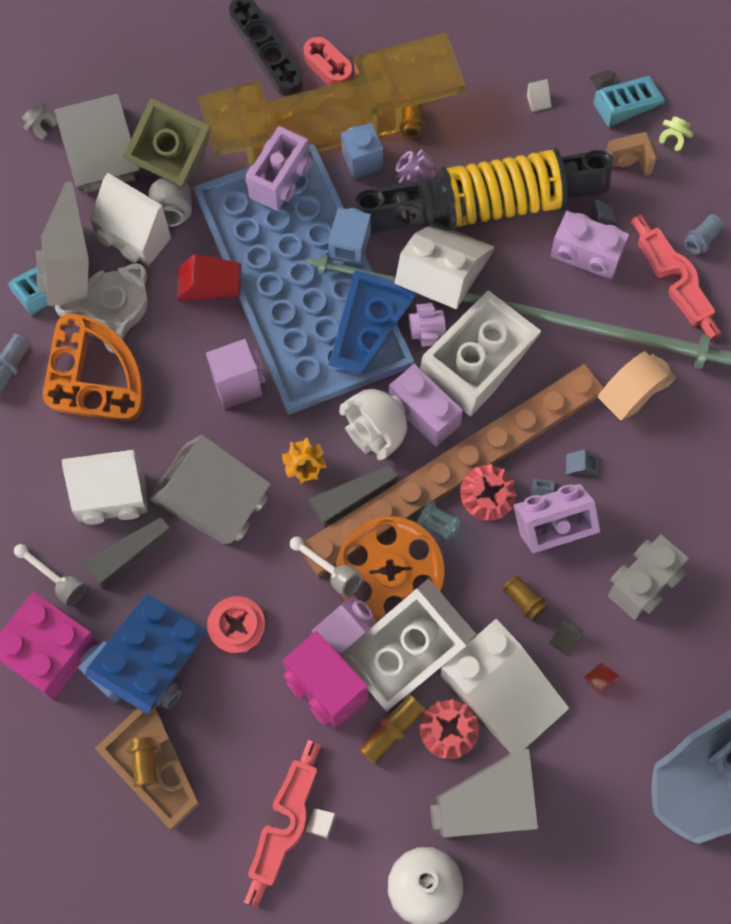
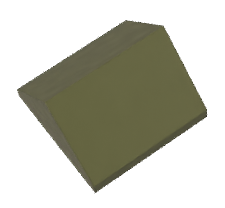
[123,98,211,187]

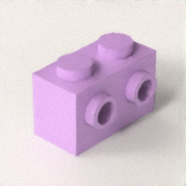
[245,126,312,211]
[550,211,629,280]
[514,484,600,553]

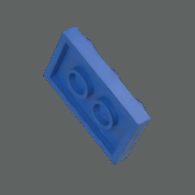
[85,593,208,714]

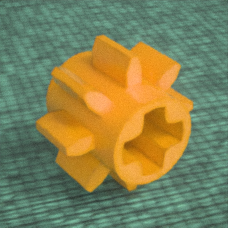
[282,438,327,484]

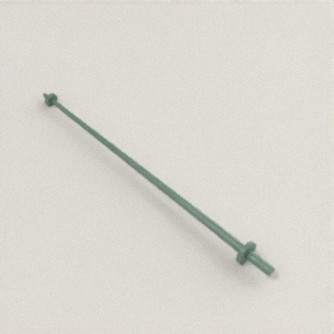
[307,254,731,369]

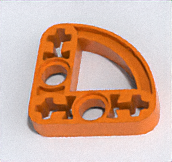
[43,313,144,422]

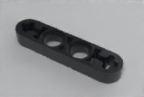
[229,0,303,97]

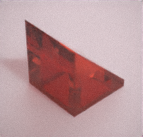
[584,663,620,695]

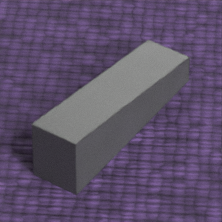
[308,465,398,528]
[82,517,173,589]

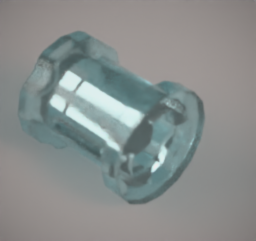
[417,500,462,544]

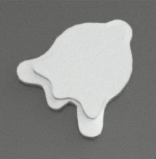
[55,263,148,354]

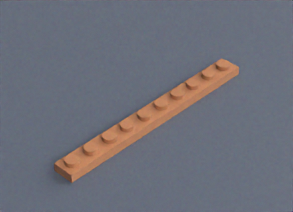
[299,364,604,578]

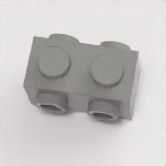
[608,535,689,620]

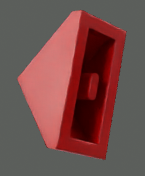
[177,254,242,301]

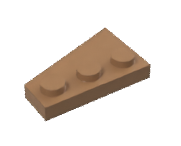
[95,706,199,831]

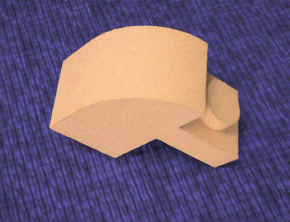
[597,351,677,421]

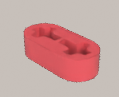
[303,37,353,89]

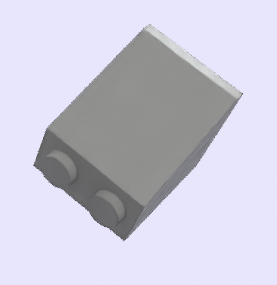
[54,93,141,194]
[148,435,271,544]
[430,749,538,838]

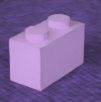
[206,339,265,410]
[389,364,463,447]

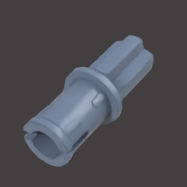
[0,333,31,393]

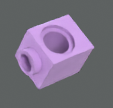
[312,595,377,655]

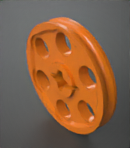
[336,516,444,623]

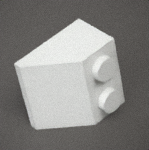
[90,173,171,267]
[62,450,148,525]

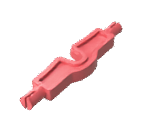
[631,214,722,341]
[244,740,322,908]

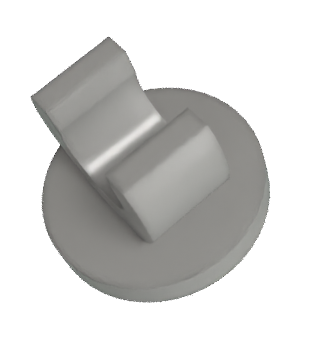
[22,104,58,140]

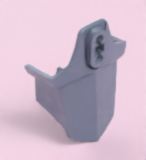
[651,709,731,844]

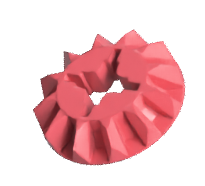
[460,464,517,521]
[207,596,265,654]
[420,699,479,759]

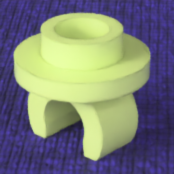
[659,116,694,152]

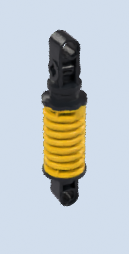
[354,147,613,234]

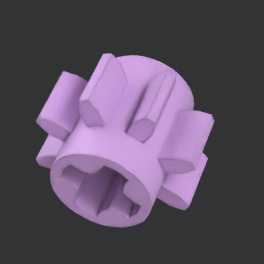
[396,149,436,184]
[409,303,446,347]

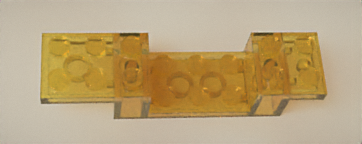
[197,32,465,167]

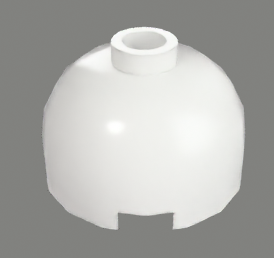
[339,389,407,460]
[388,847,463,924]

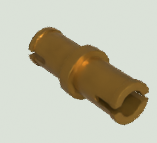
[358,694,426,765]

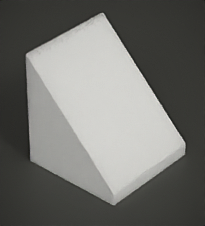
[527,79,552,112]
[306,809,336,839]

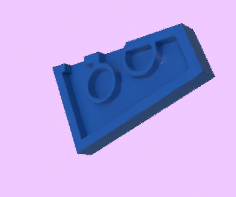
[328,270,417,375]

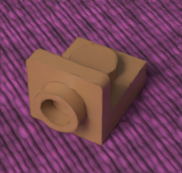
[606,132,658,176]

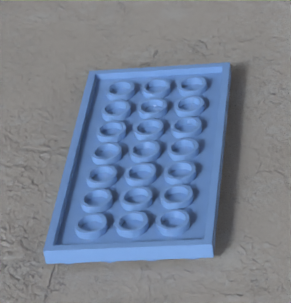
[193,144,414,415]

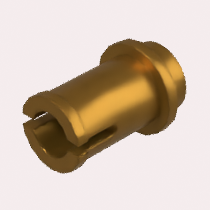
[399,96,425,139]
[502,575,548,621]
[127,737,158,787]

